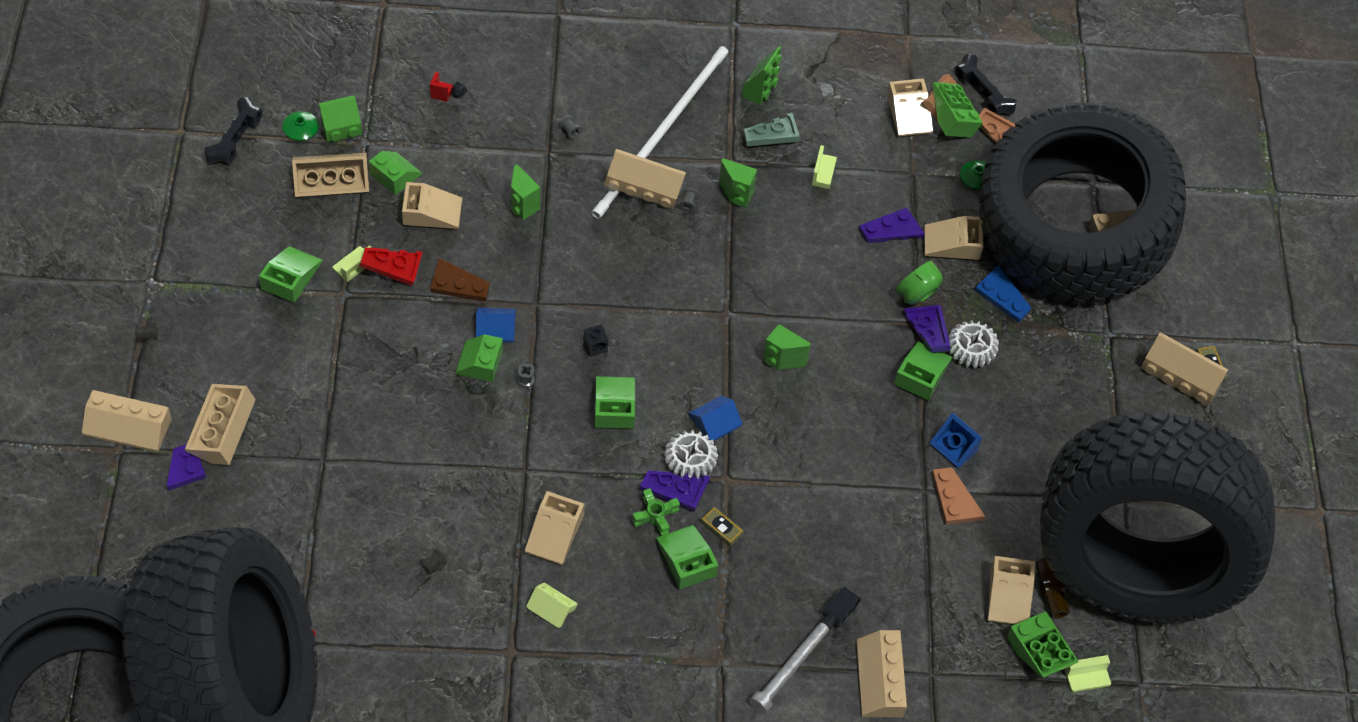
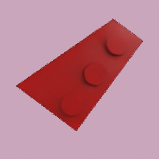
[359,247,423,286]

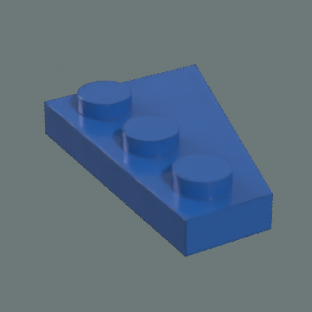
[975,265,1031,323]

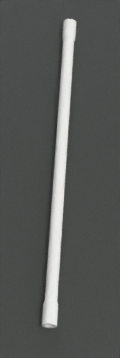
[591,46,728,219]

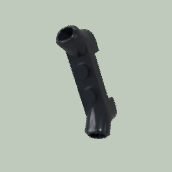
[955,54,1017,115]
[204,97,263,164]

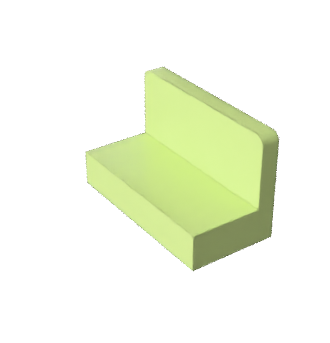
[812,145,837,189]
[333,246,371,282]
[526,582,578,628]
[1064,655,1111,692]

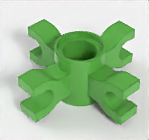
[632,488,680,536]

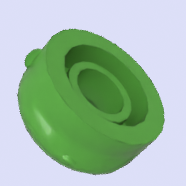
[895,261,943,305]

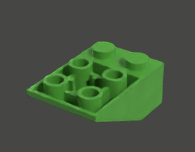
[742,46,782,105]
[933,82,983,138]
[259,246,322,303]
[894,341,953,401]
[595,376,635,429]
[656,525,718,590]
[1007,611,1078,678]

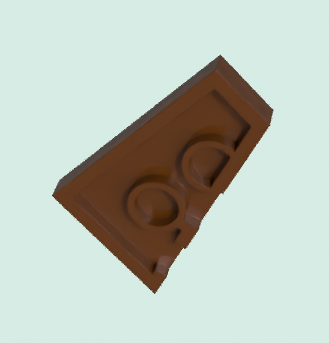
[431,258,490,302]

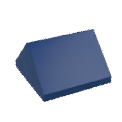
[476,308,516,343]
[689,396,742,442]
[930,413,982,468]

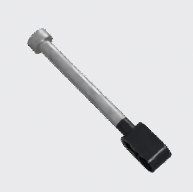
[749,586,861,714]

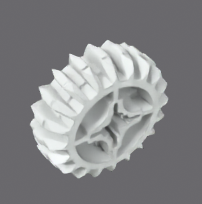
[948,320,999,369]
[664,430,718,479]

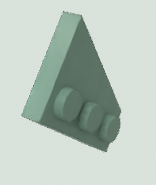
[743,113,800,146]

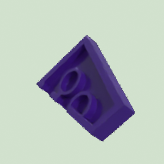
[859,207,925,243]
[903,305,950,353]
[640,470,710,512]

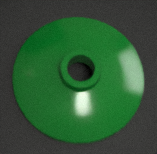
[282,111,319,141]
[960,160,986,190]

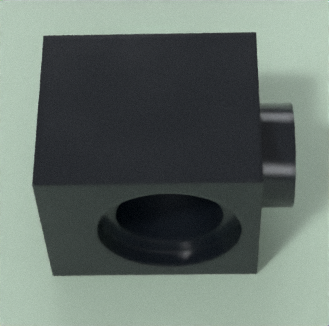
[583,324,608,357]

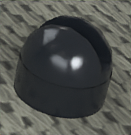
[452,82,467,97]

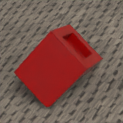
[430,72,453,102]

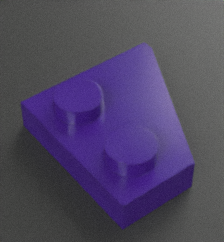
[167,444,206,491]

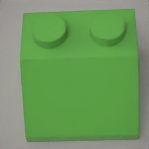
[319,95,362,143]
[369,151,422,195]
[719,158,757,208]
[511,165,540,220]
[763,324,811,370]
[456,334,503,382]

